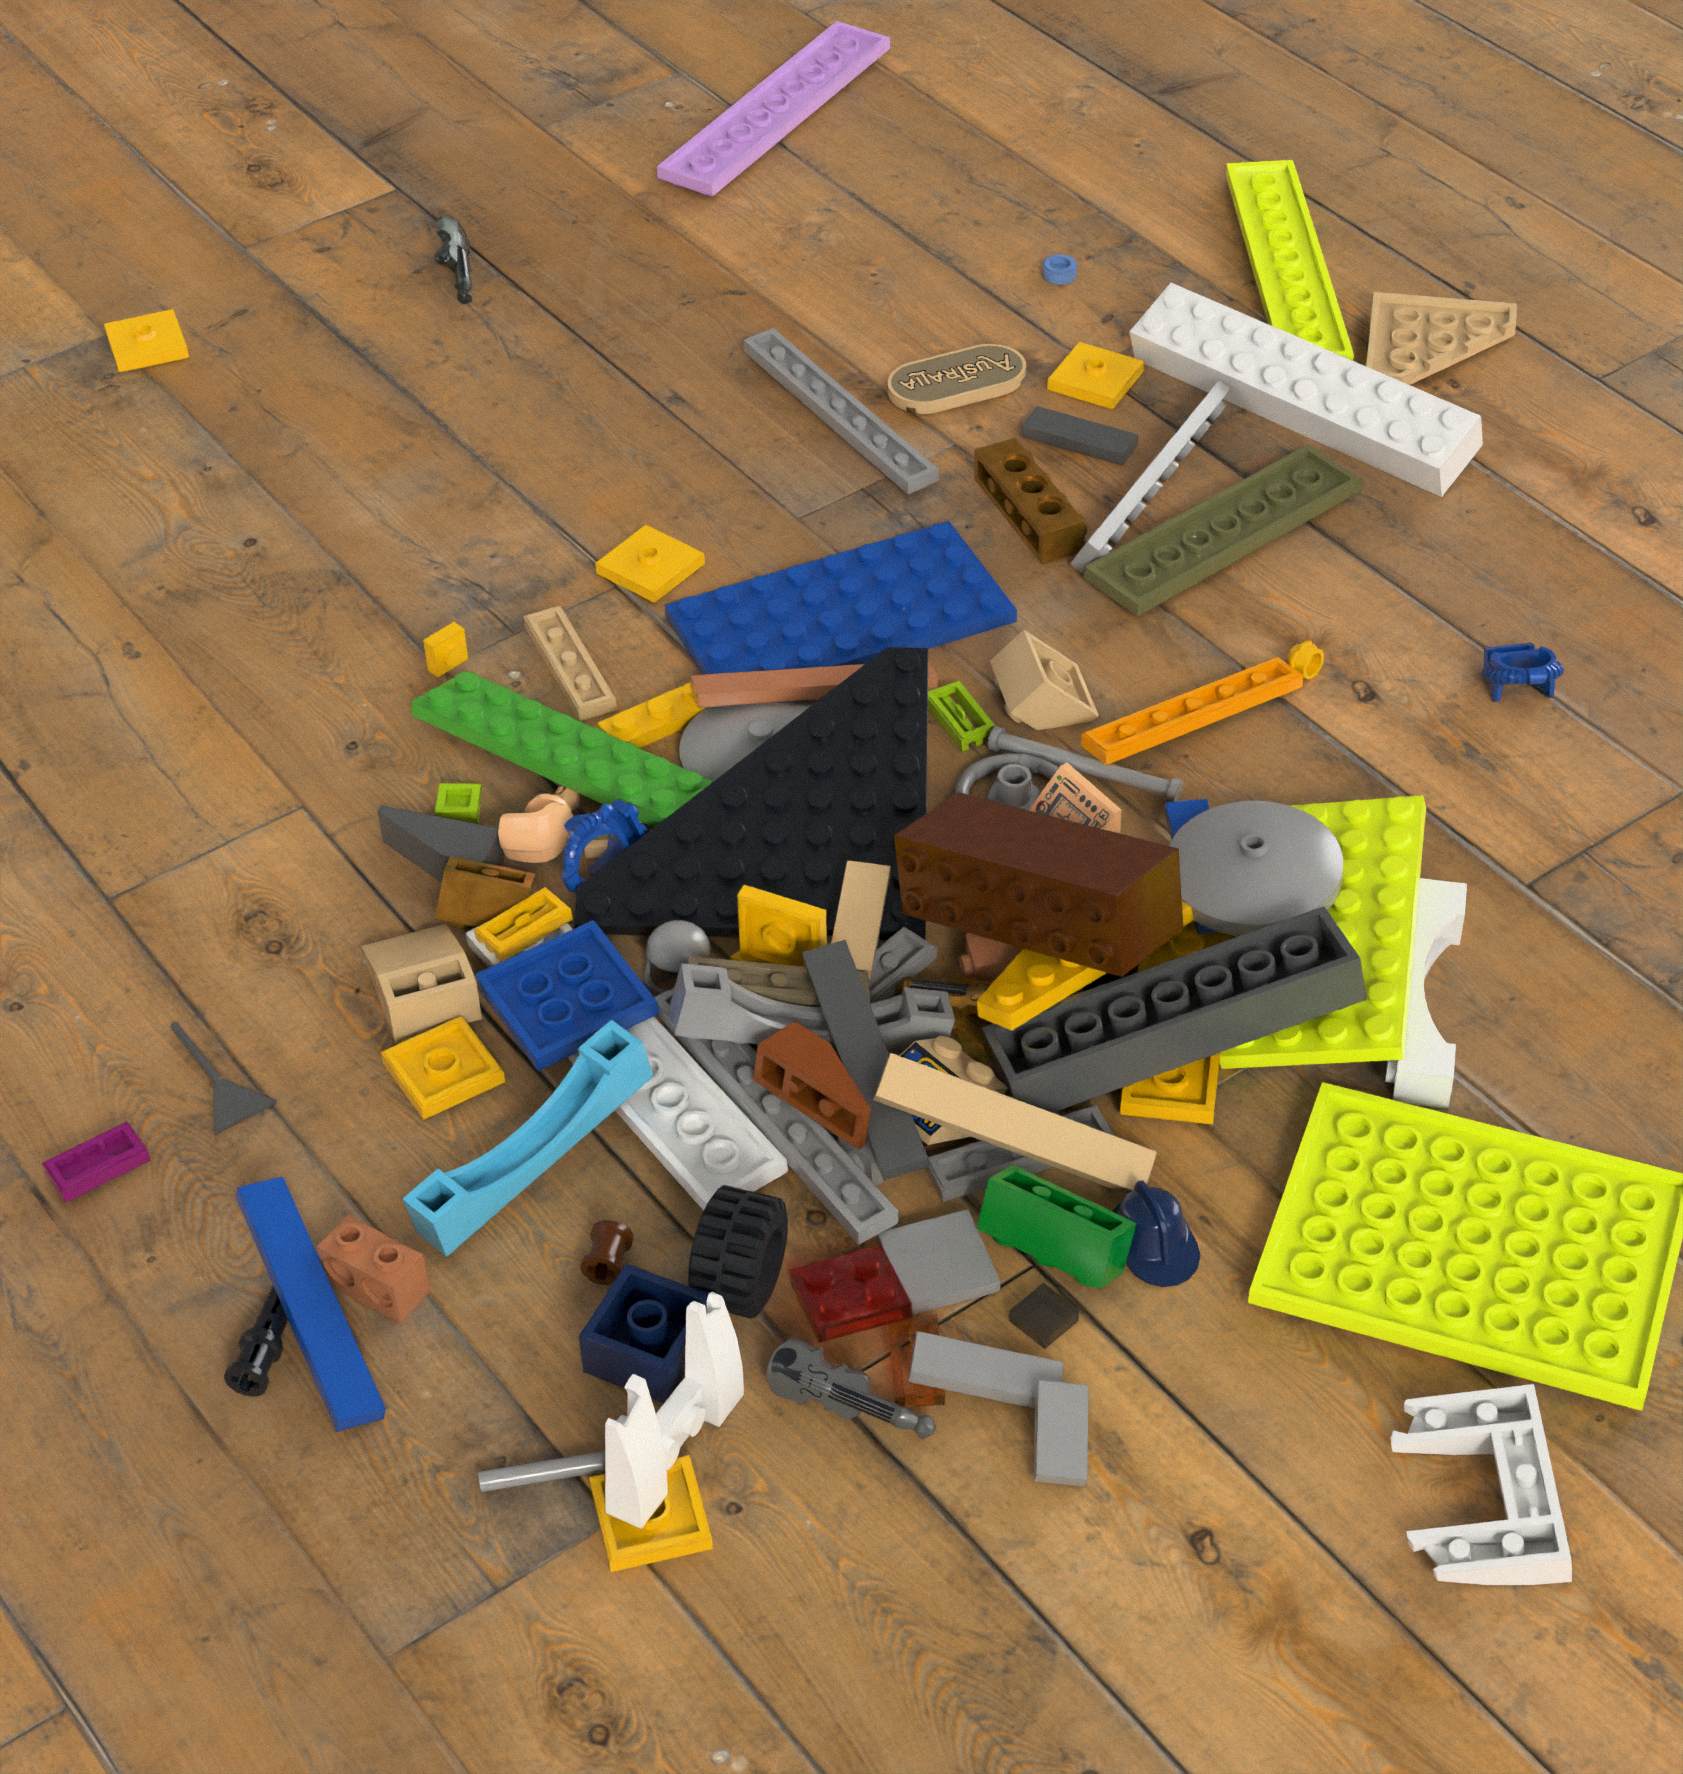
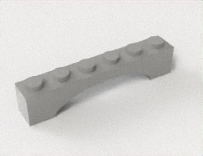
[670,963,955,1056]

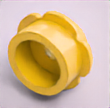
[1287,640,1324,679]

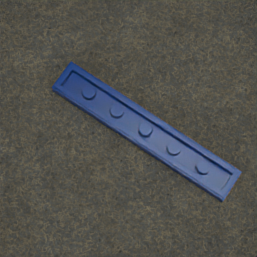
[235,1177,386,1432]

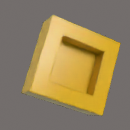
[423,622,468,678]

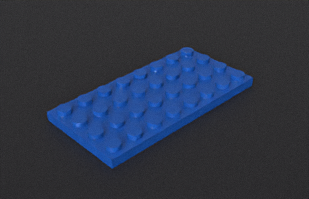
[665,521,1017,675]

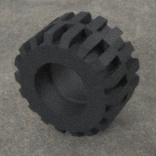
[688,1185,788,1319]

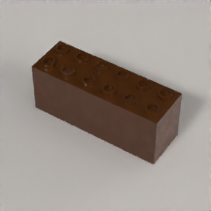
[894,792,1184,977]

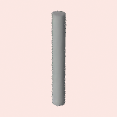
[478,1451,605,1492]

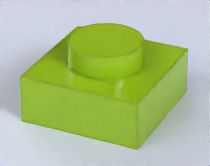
[435,783,483,824]

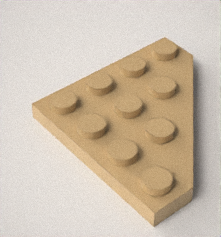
[1366,292,1517,385]

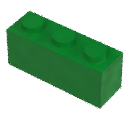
[976,1165,1137,1289]

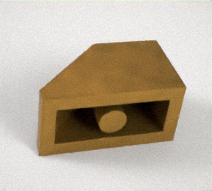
[435,856,535,929]

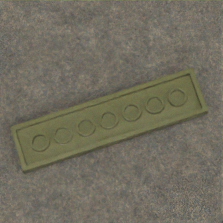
[1084,444,1362,617]

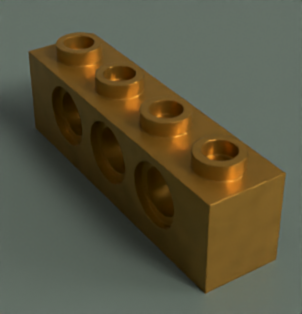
[974,438,1087,564]

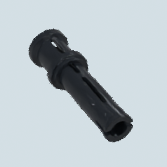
[224,1284,288,1397]

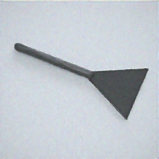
[171,1022,277,1135]

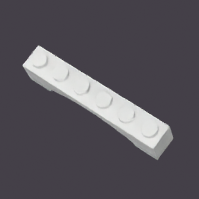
[1385,878,1467,1109]

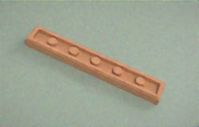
[691,660,938,708]

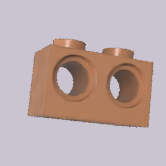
[317,1215,430,1324]

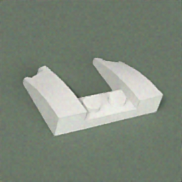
[605,1292,744,1529]
[1390,1384,1572,1585]

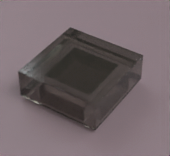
[1009,1283,1079,1349]

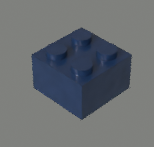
[579,1263,708,1403]

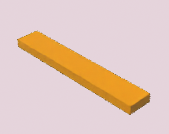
[1081,657,1303,766]

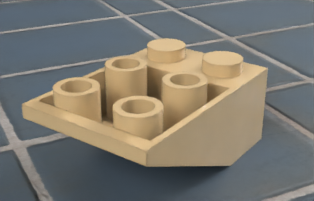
[361,924,482,1043]

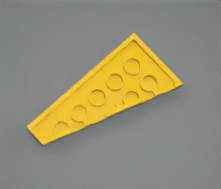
[977,901,1194,1031]

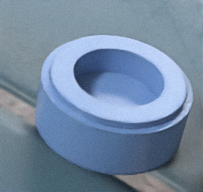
[1042,254,1077,285]

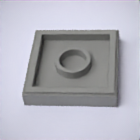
[877,1209,1000,1316]

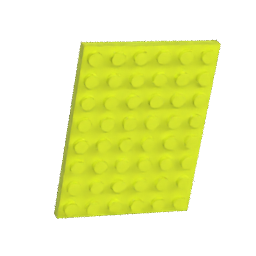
[1248,1082,1683,1411]

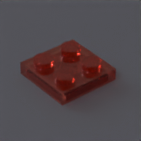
[789,1245,913,1343]

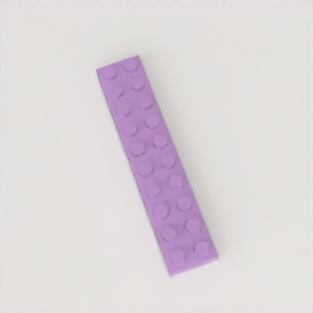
[657,21,890,197]

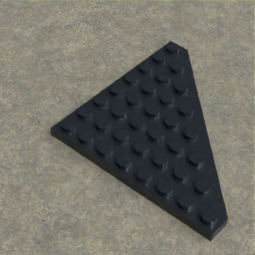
[574,647,928,940]

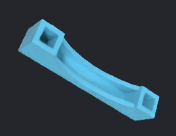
[402,1020,653,1257]

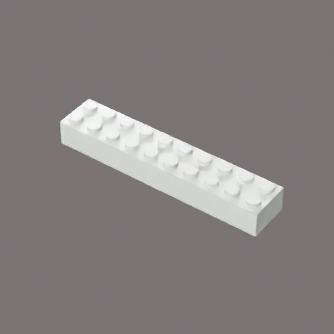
[1129,283,1483,497]

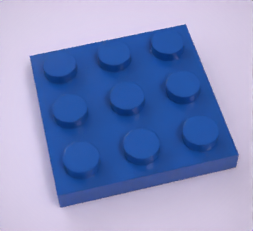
[474,920,659,1071]

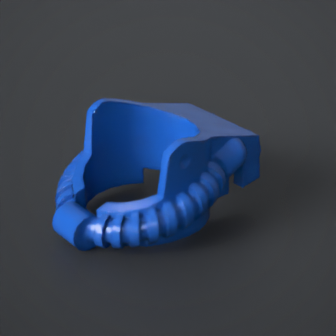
[1482,643,1564,702]
[561,799,649,892]

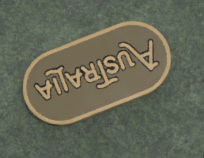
[887,344,1026,414]

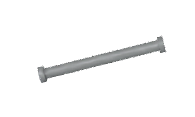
[988,726,1183,802]

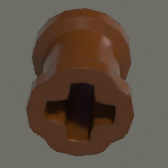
[580,1220,634,1285]

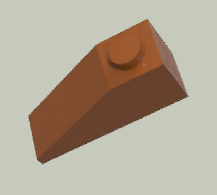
[753,1021,871,1150]

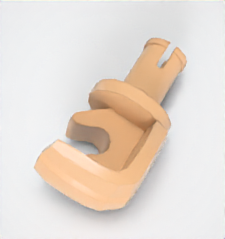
[498,786,580,863]

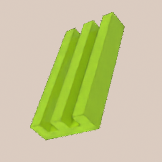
[928,681,996,752]

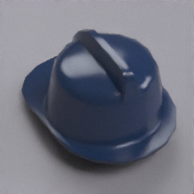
[1112,1180,1201,1287]

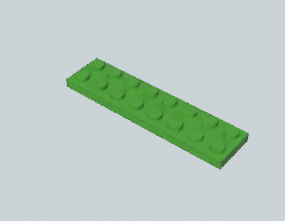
[411,671,713,828]

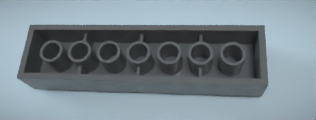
[982,906,1367,1113]

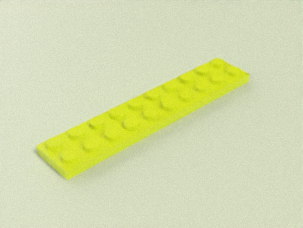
[1226,160,1354,361]

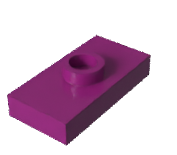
[42,1121,151,1203]

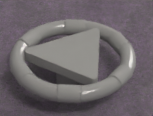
[953,753,1059,810]

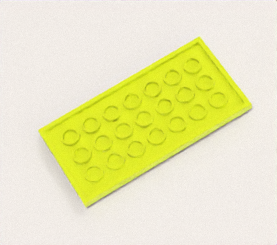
[1219,795,1426,1069]

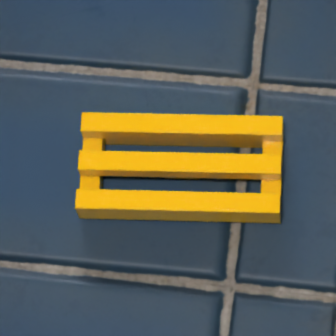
[474,887,573,962]

